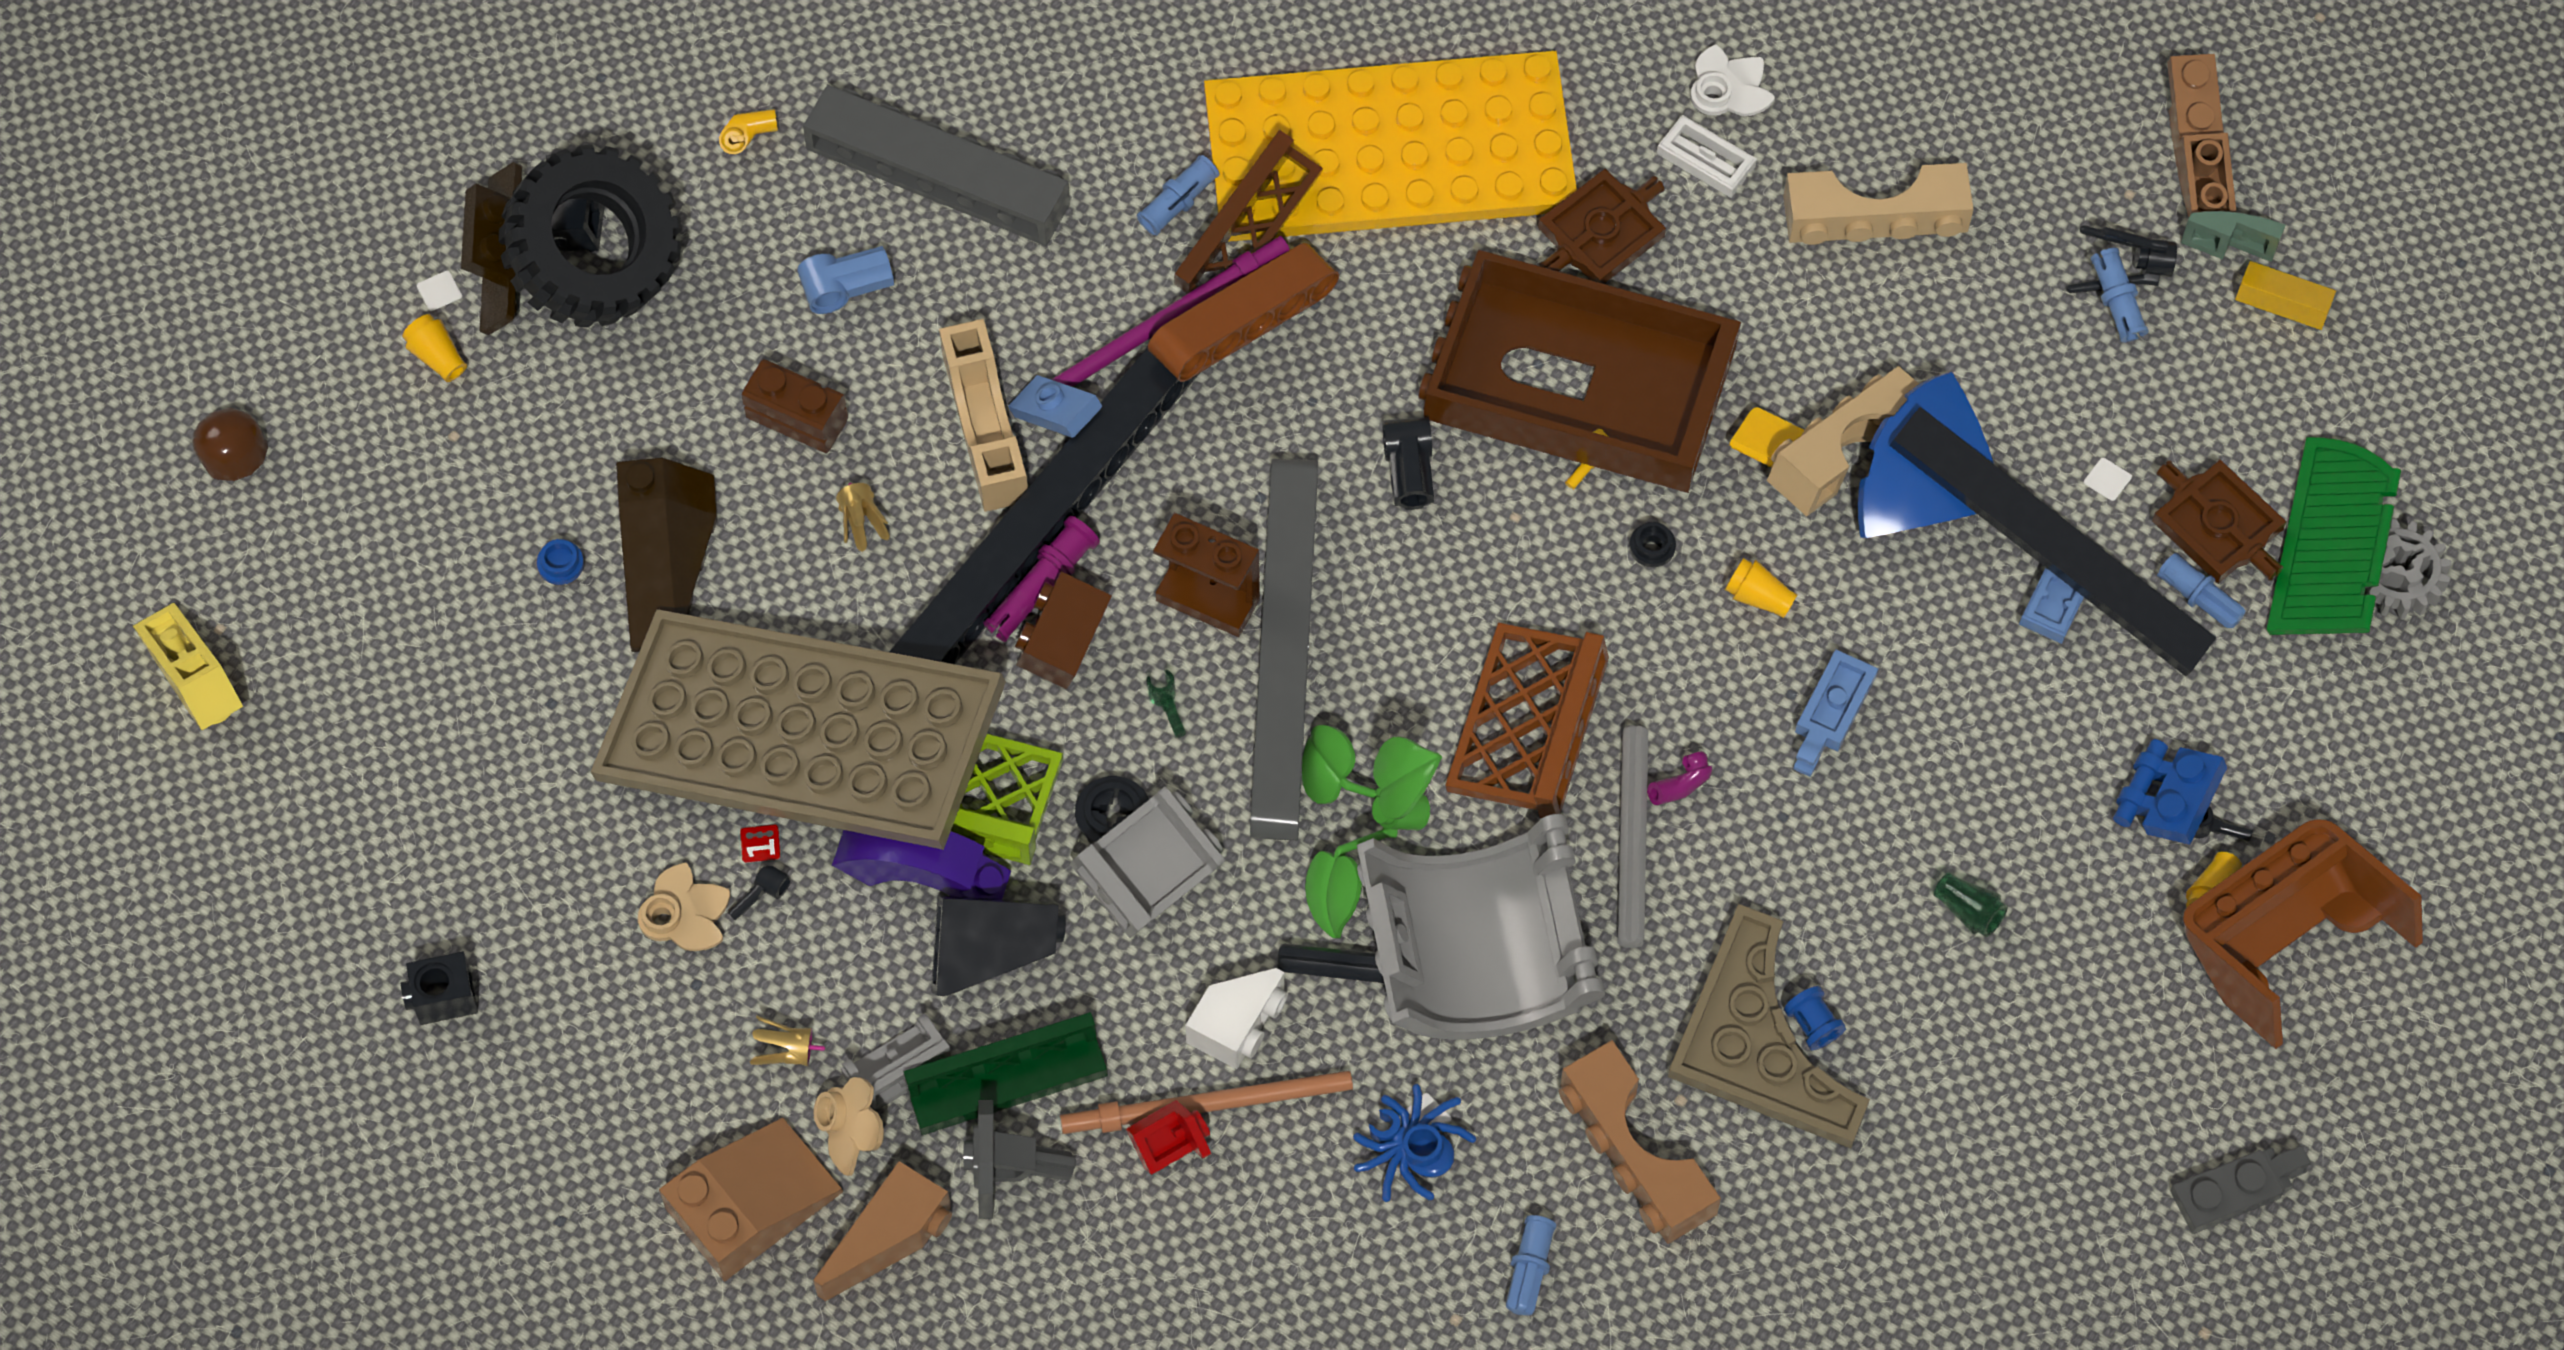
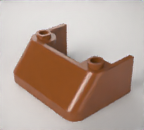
[2183,819,2423,1049]

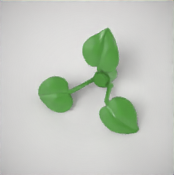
[1302,725,1442,939]

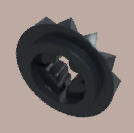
[1075,776,1149,843]

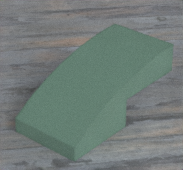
[2181,211,2286,262]

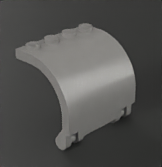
[1357,814,1605,1040]

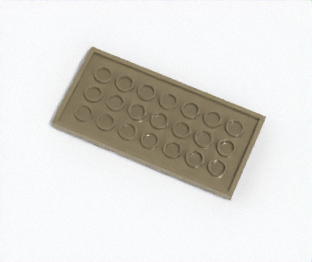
[591,609,1006,850]

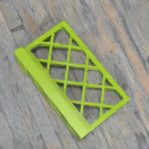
[951,734,1063,865]

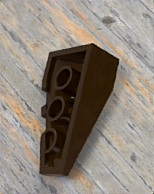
[616,457,718,652]

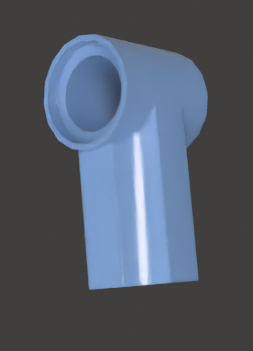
[797,246,894,314]

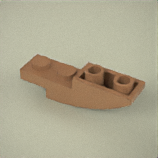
[2167,54,2237,217]

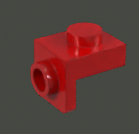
[1126,1100,1211,1175]

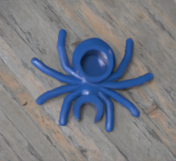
[1353,1084,1476,1202]

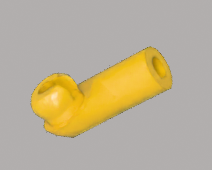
[719,109,778,155]

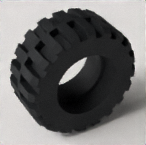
[499,145,682,327]

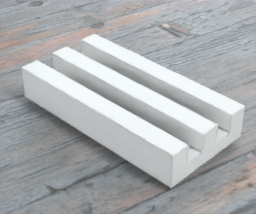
[1657,115,1757,198]

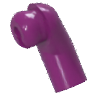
[1647,751,1712,806]

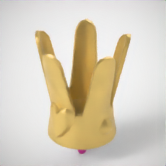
[836,482,890,552]
[750,1015,825,1066]

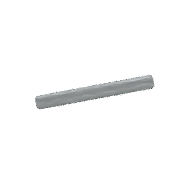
[1617,725,1648,948]

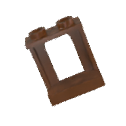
[1153,512,1260,637]

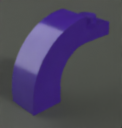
[832,830,1011,899]

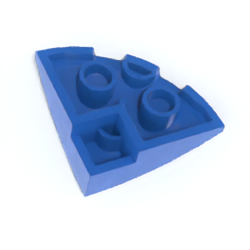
[1858,372,1994,538]

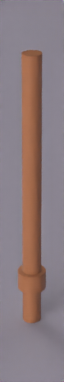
[1060,1071,1353,1134]

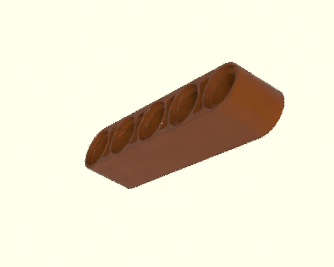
[1148,243,1340,382]

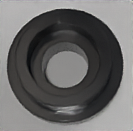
[1629,522,1676,567]

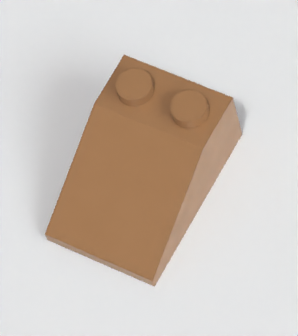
[659,1118,843,1282]

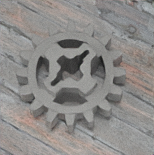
[2365,519,2452,619]

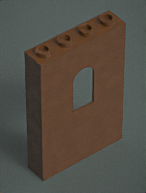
[1418,250,1741,493]

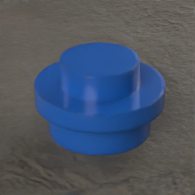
[537,539,584,585]

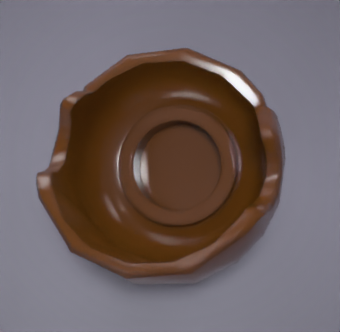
[192,407,268,481]

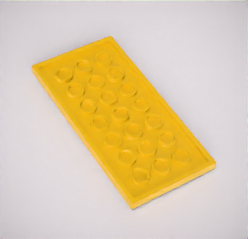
[1204,50,1577,242]

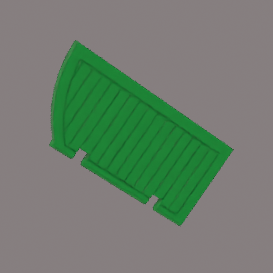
[2267,437,2401,635]

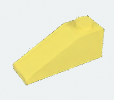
[133,603,243,730]

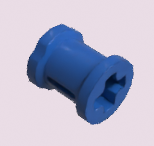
[1784,986,1846,1051]

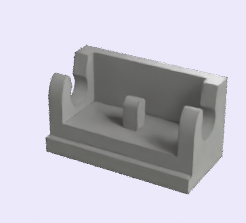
[841,1014,951,1111]

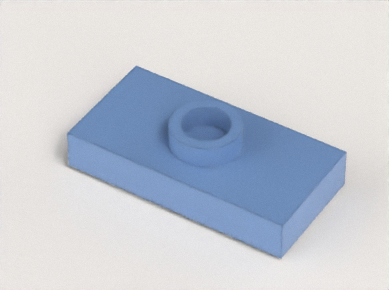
[1008,375,1102,438]
[2019,568,2084,644]

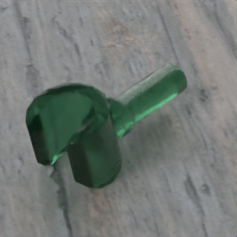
[1146,670,1186,738]

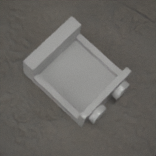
[1070,786,1225,938]

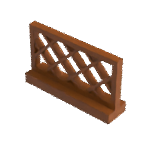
[1445,623,1609,818]

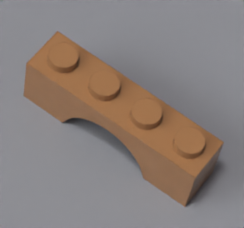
[1559,1040,1721,1244]

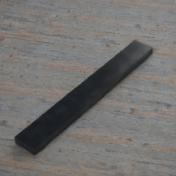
[1889,407,2216,677]

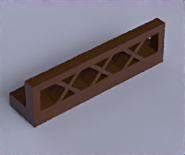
[1174,130,1323,294]

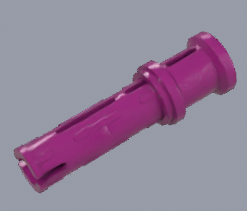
[983,516,1100,642]

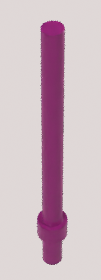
[1051,236,1290,387]

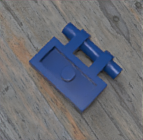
[2113,739,2227,845]

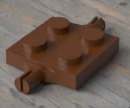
[1538,168,1666,284]
[2152,459,2287,584]

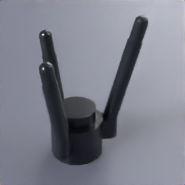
[2066,225,2177,294]

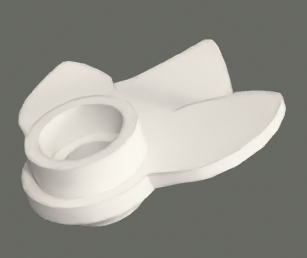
[1691,44,1775,116]

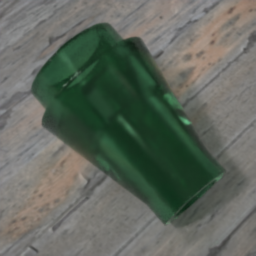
[1933,872,2008,937]

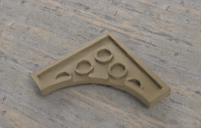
[1668,904,1870,1149]

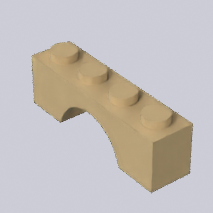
[1783,163,1973,245]
[939,319,1028,512]
[1767,366,1919,516]

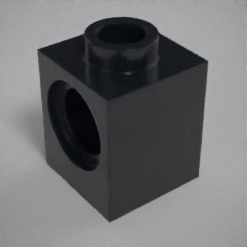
[400,951,478,1025]

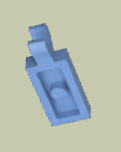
[1793,649,1879,777]

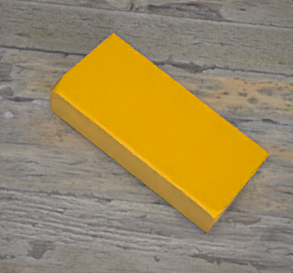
[2235,261,2336,330]
[1729,407,1804,468]

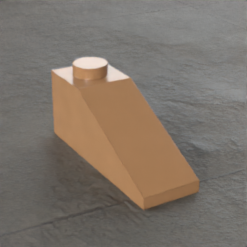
[813,1161,952,1301]

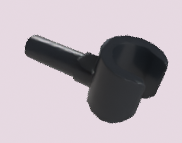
[2194,806,2253,841]
[727,866,791,921]

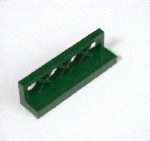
[903,1012,1108,1136]

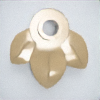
[638,863,731,951]
[814,1077,884,1176]

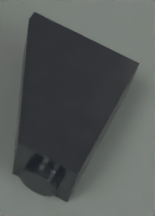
[931,895,1066,996]

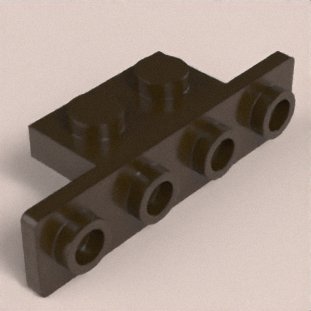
[461,162,522,335]

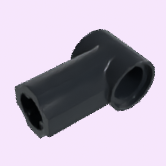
[1382,417,1434,510]

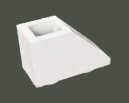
[1185,968,1288,1069]

